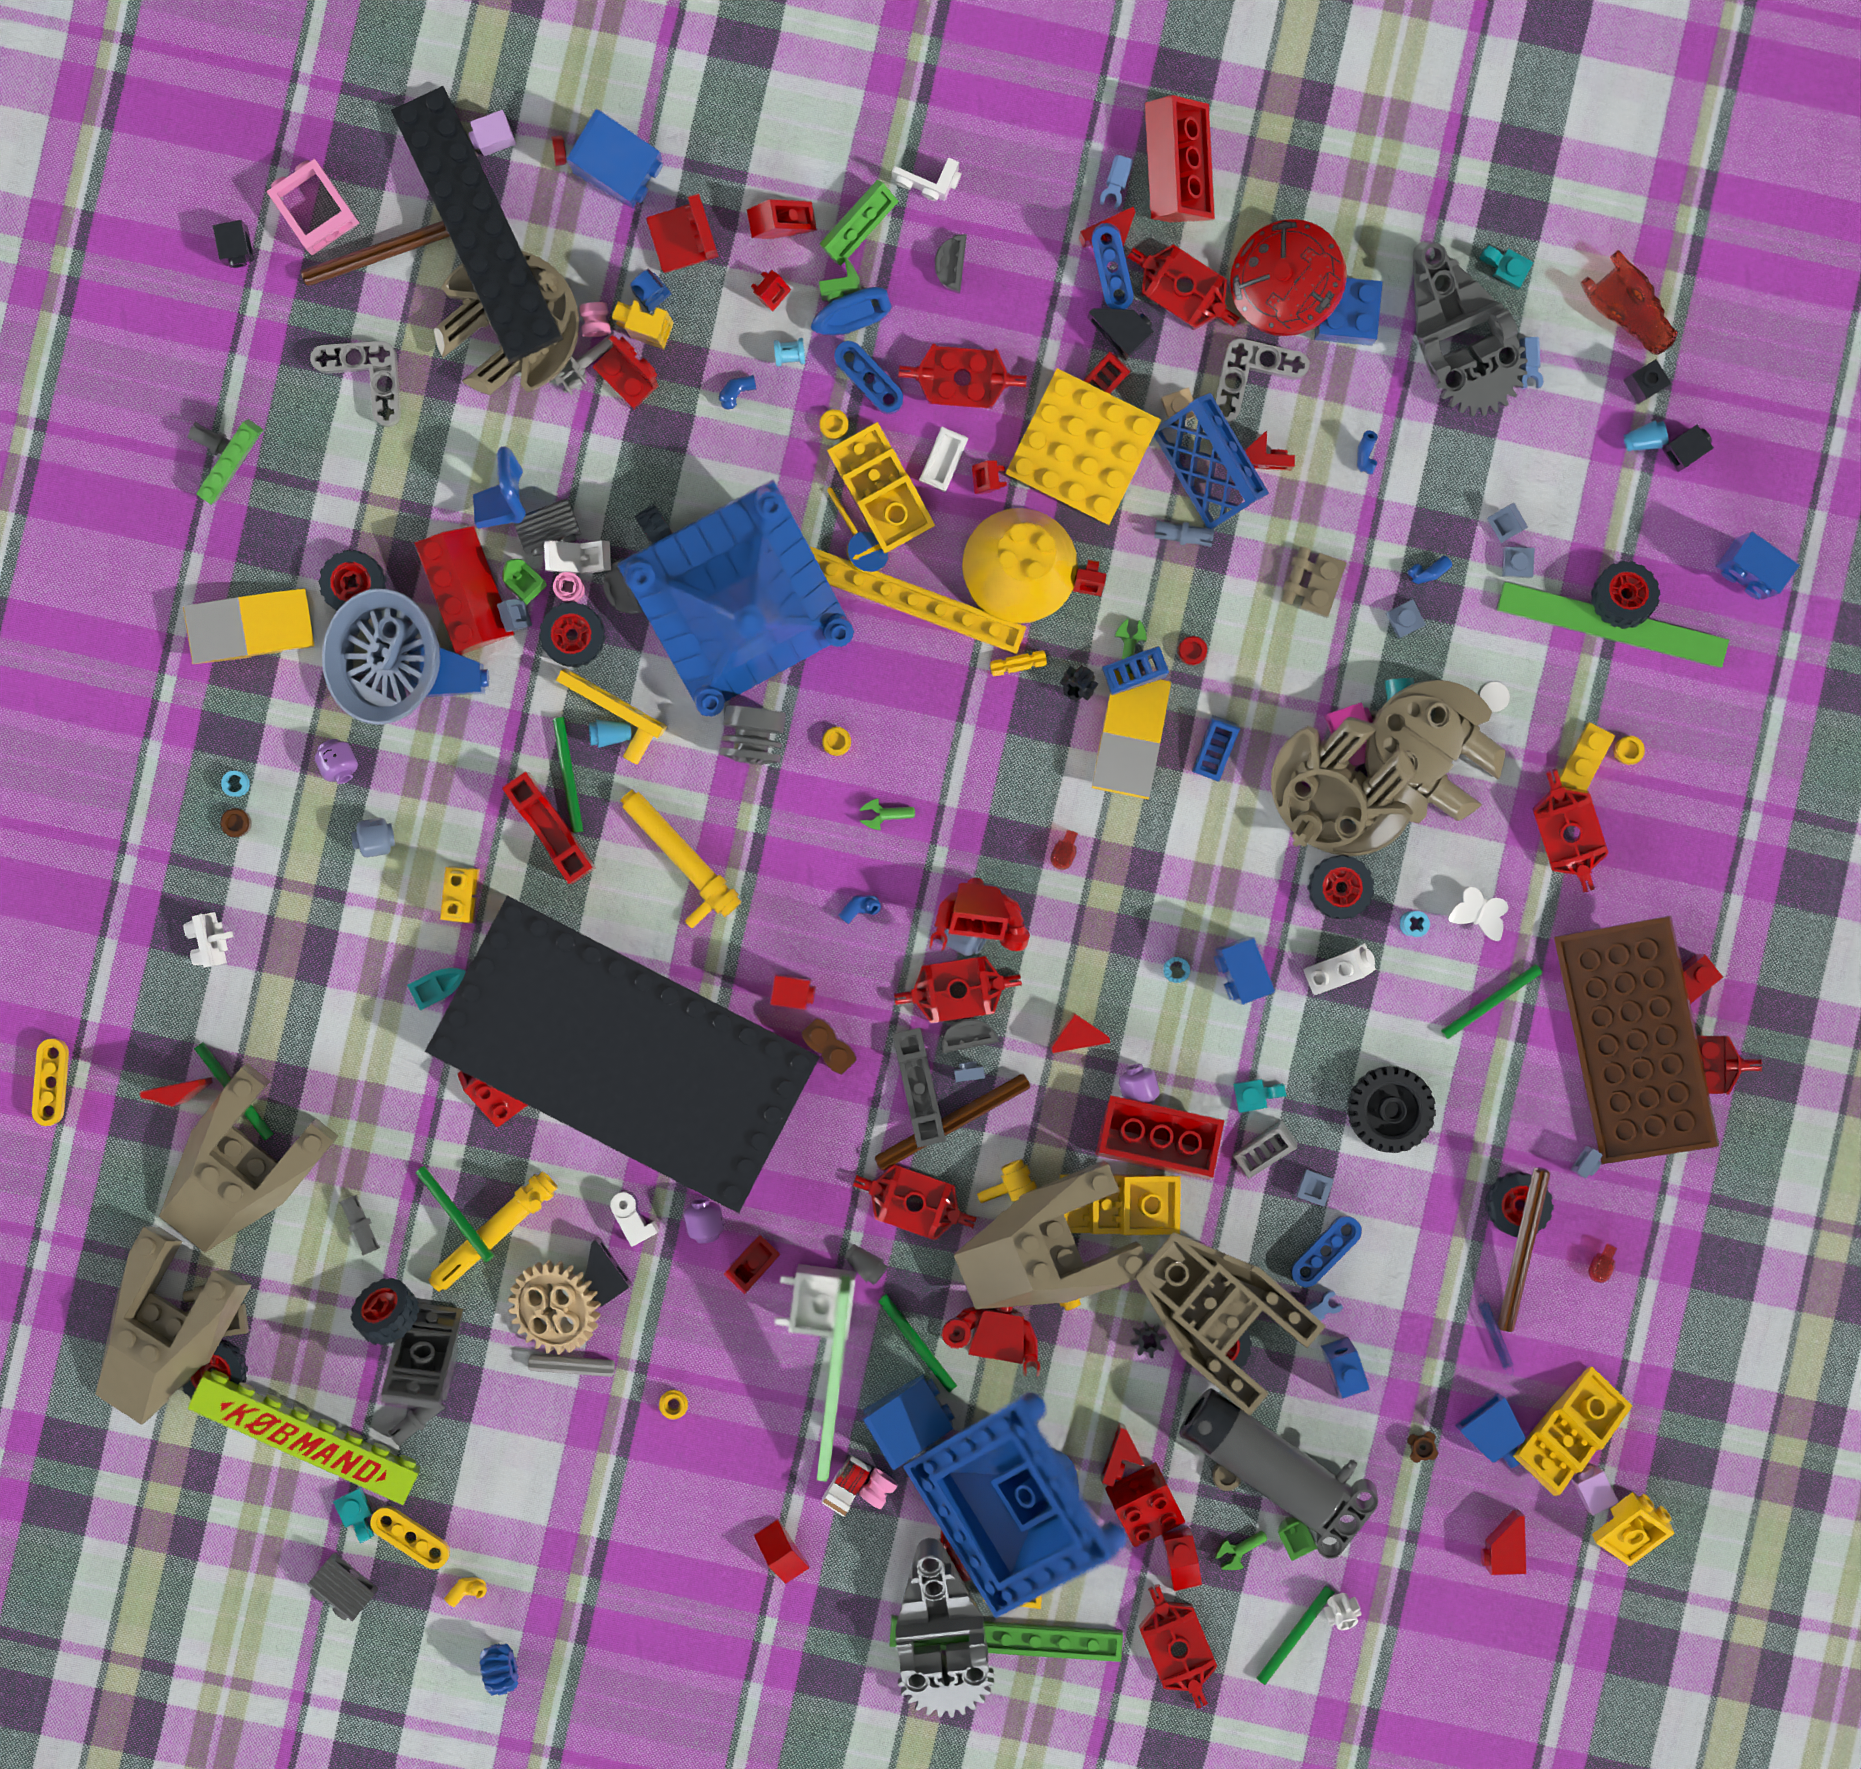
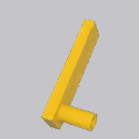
[556,668,667,764]

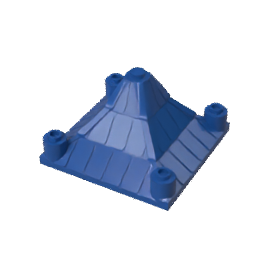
[617,479,855,717]
[903,1392,1127,1618]

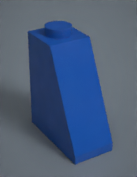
[409,638,490,697]

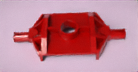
[1127,244,1240,330]
[898,344,1027,409]
[1532,769,1609,892]
[894,956,1022,1023]
[1697,1036,1762,1095]
[853,1164,977,1240]
[1139,1584,1218,1708]

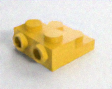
[1592,1492,1675,1566]

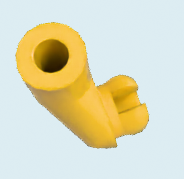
[444,1577,487,1607]

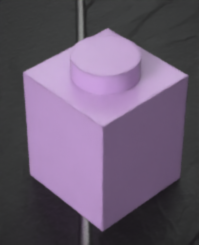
[468,110,517,156]
[1571,1466,1619,1516]

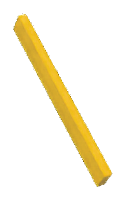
[809,546,1027,655]

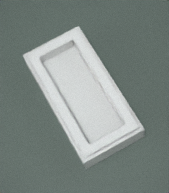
[919,427,968,493]

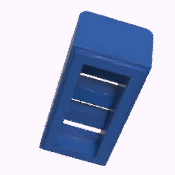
[1102,646,1169,695]
[1192,715,1240,782]

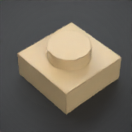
[1161,387,1196,424]

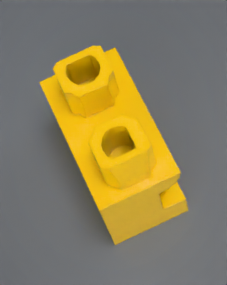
[612,300,674,350]
[440,866,480,924]

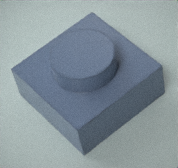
[1487,503,1528,543]
[1502,547,1535,578]
[497,599,533,632]
[1385,599,1426,639]
[954,1061,985,1082]
[1570,1146,1602,1179]
[1296,1169,1334,1207]

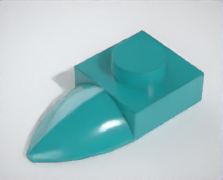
[407,968,466,1011]

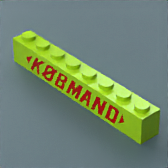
[187,1370,420,1505]

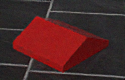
[140,1077,213,1107]

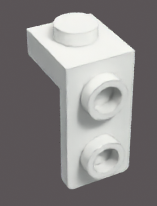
[892,158,962,201]
[544,540,611,574]
[1304,943,1376,995]

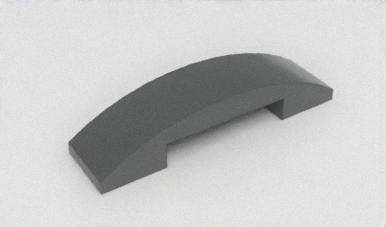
[892,1028,946,1148]

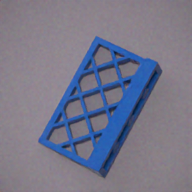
[1154,393,1269,529]

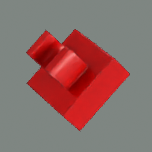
[751,270,791,312]
[972,460,1007,494]
[1073,560,1106,597]

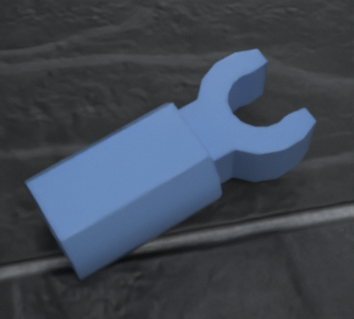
[1100,155,1133,210]
[1519,337,1544,390]
[1305,1290,1344,1321]

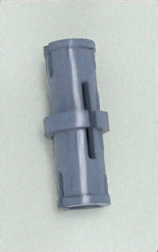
[1154,520,1214,547]

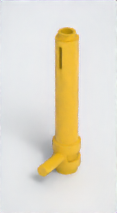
[620,789,742,928]
[977,1159,1081,1311]
[428,1171,558,1292]

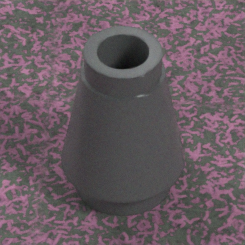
[844,1244,888,1285]

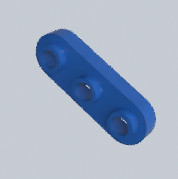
[1092,223,1134,310]
[834,341,903,414]
[1291,1215,1362,1287]

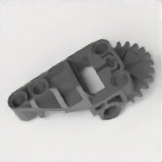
[1413,241,1528,416]
[896,1538,994,1717]

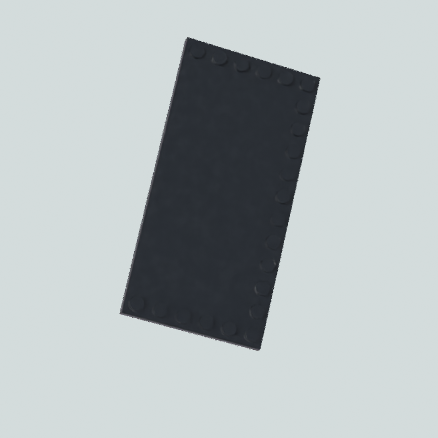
[424,895,820,1213]

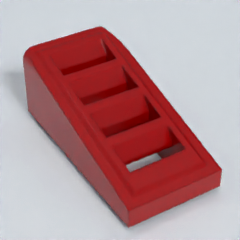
[1083,351,1132,394]

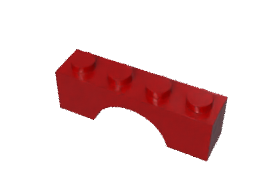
[502,771,596,885]

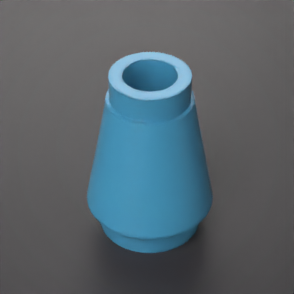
[1623,420,1669,452]
[589,719,631,748]

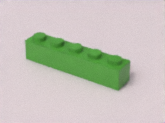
[196,419,263,505]

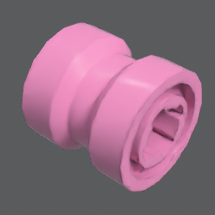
[579,302,611,337]
[553,572,585,603]
[858,1468,898,1509]

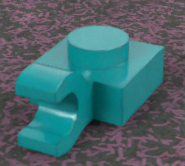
[1479,245,1534,290]
[1233,1078,1287,1113]
[333,1487,375,1544]

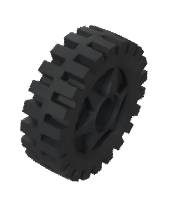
[1347,1066,1436,1153]

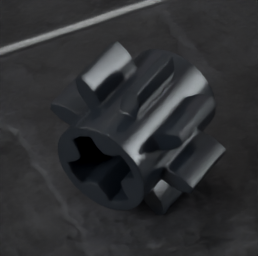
[1060,665,1098,702]
[1130,1320,1167,1358]

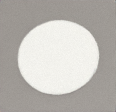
[1480,682,1510,712]

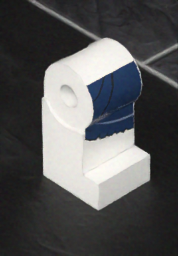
[611,1191,660,1247]

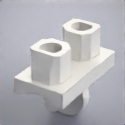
[183,912,234,968]

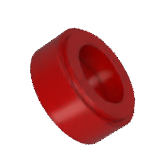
[551,135,567,166]
[1178,636,1207,666]

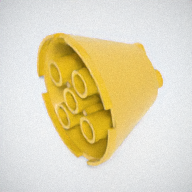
[962,508,1078,624]

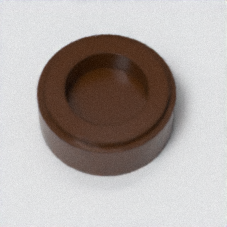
[220,808,252,837]

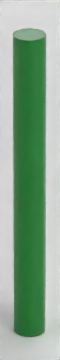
[552,717,583,833]
[1441,964,1542,1040]
[194,1042,274,1141]
[416,1166,494,1263]
[877,1294,957,1393]
[1256,1585,1335,1685]

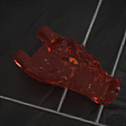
[1580,250,1678,355]

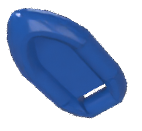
[811,287,892,336]

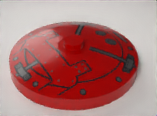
[1230,219,1347,336]

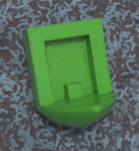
[819,258,861,303]
[502,559,547,605]
[1278,1516,1317,1561]

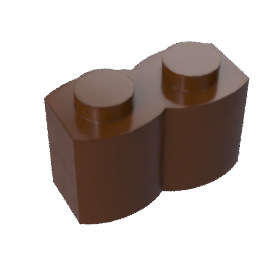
[802,1017,857,1075]

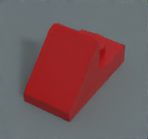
[1079,207,1136,248]
[1244,431,1295,471]
[724,1234,781,1294]
[1100,1423,1145,1487]

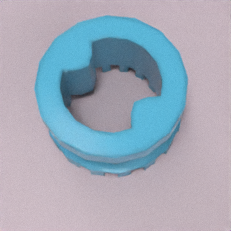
[221,771,250,797]
[1163,957,1190,983]

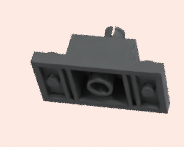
[380,1303,463,1409]

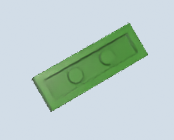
[819,179,899,266]

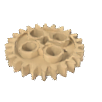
[508,1260,601,1355]

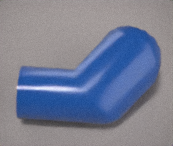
[719,375,756,410]
[1357,430,1378,475]
[1407,556,1452,584]
[838,895,881,925]

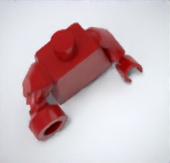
[929,878,1030,952]
[942,1307,1041,1377]

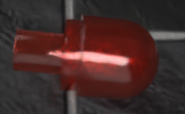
[1050,830,1078,870]
[1588,1243,1617,1283]

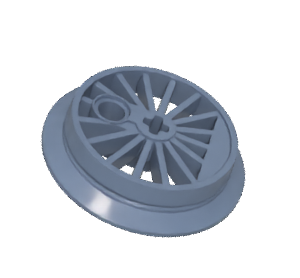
[322,589,440,724]

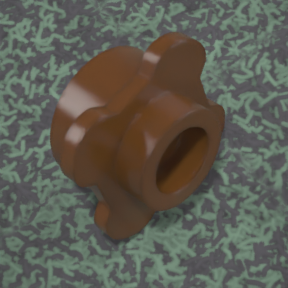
[1407,1431,1438,1463]

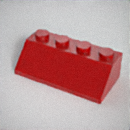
[1145,95,1215,223]
[414,526,515,655]
[1095,1095,1225,1180]

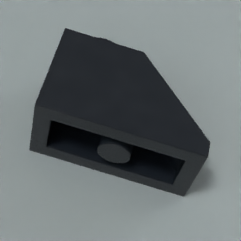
[1087,308,1154,360]
[584,1237,632,1308]

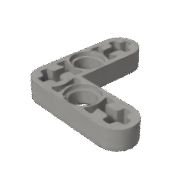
[1215,339,1309,423]
[310,341,401,427]

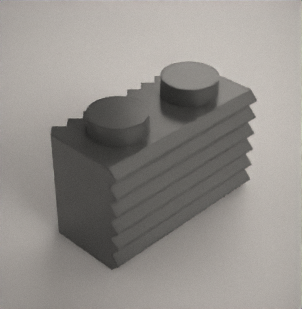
[514,498,581,556]
[307,1553,379,1622]

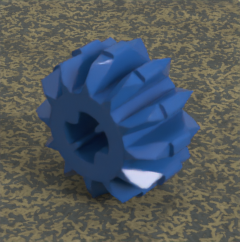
[479,1643,519,1696]

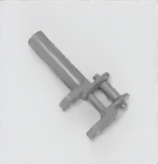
[554,334,613,395]

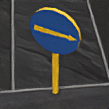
[827,487,888,573]

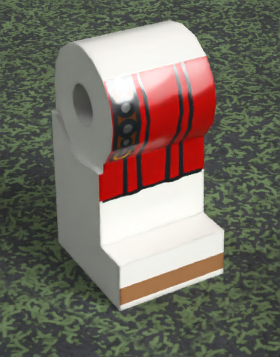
[822,1455,871,1517]

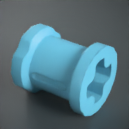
[774,338,805,367]
[1400,911,1430,937]

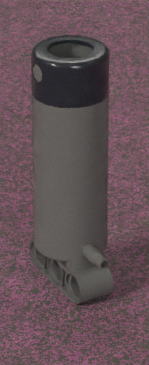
[1179,1388,1378,1559]

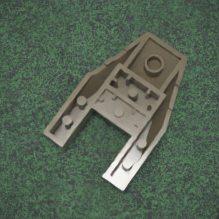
[159,1063,339,1253]
[953,1160,1148,1309]
[95,1227,251,1425]
[1135,1232,1326,1416]

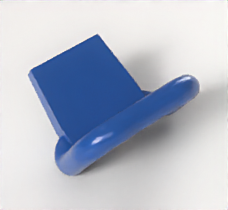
[473,446,526,529]

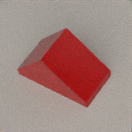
[1050,1013,1110,1053]
[754,1519,810,1584]

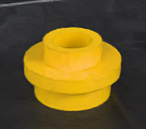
[659,1390,688,1419]

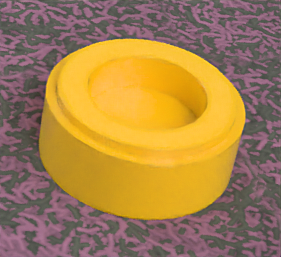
[819,409,849,440]
[822,727,851,756]
[1614,736,1645,765]

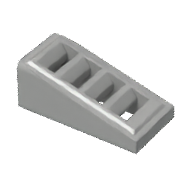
[1232,1120,1298,1179]

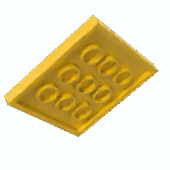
[1005,368,1161,525]

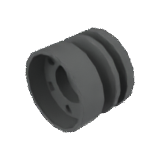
[719,705,786,765]

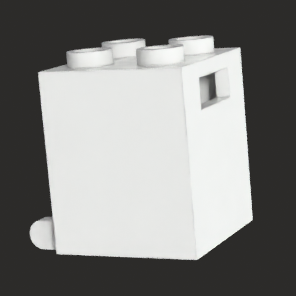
[775,1264,856,1339]

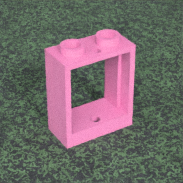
[266,159,359,255]

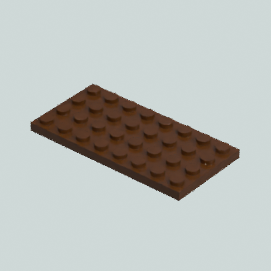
[1554,915,1720,1164]

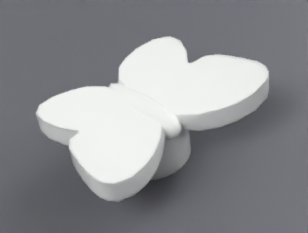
[1448,887,1509,941]

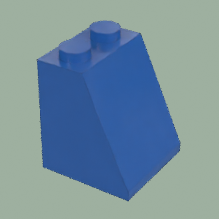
[567,108,663,208]
[863,1374,955,1470]

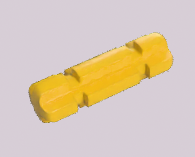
[990,650,1047,676]

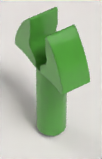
[1114,618,1147,673]
[860,798,915,831]
[1215,1531,1267,1570]

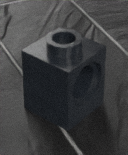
[212,220,254,268]
[1623,359,1671,404]
[1661,424,1714,472]

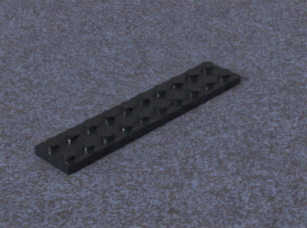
[391,86,563,364]

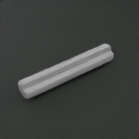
[528,1354,615,1377]

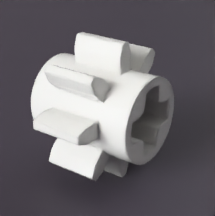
[1324,1593,1362,1630]

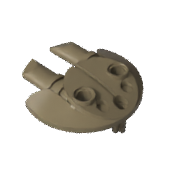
[434,251,579,395]
[1365,680,1505,824]
[1271,717,1416,856]

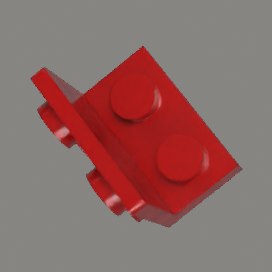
[646,193,719,273]
[593,334,659,410]
[457,1071,528,1127]
[1105,1462,1185,1547]

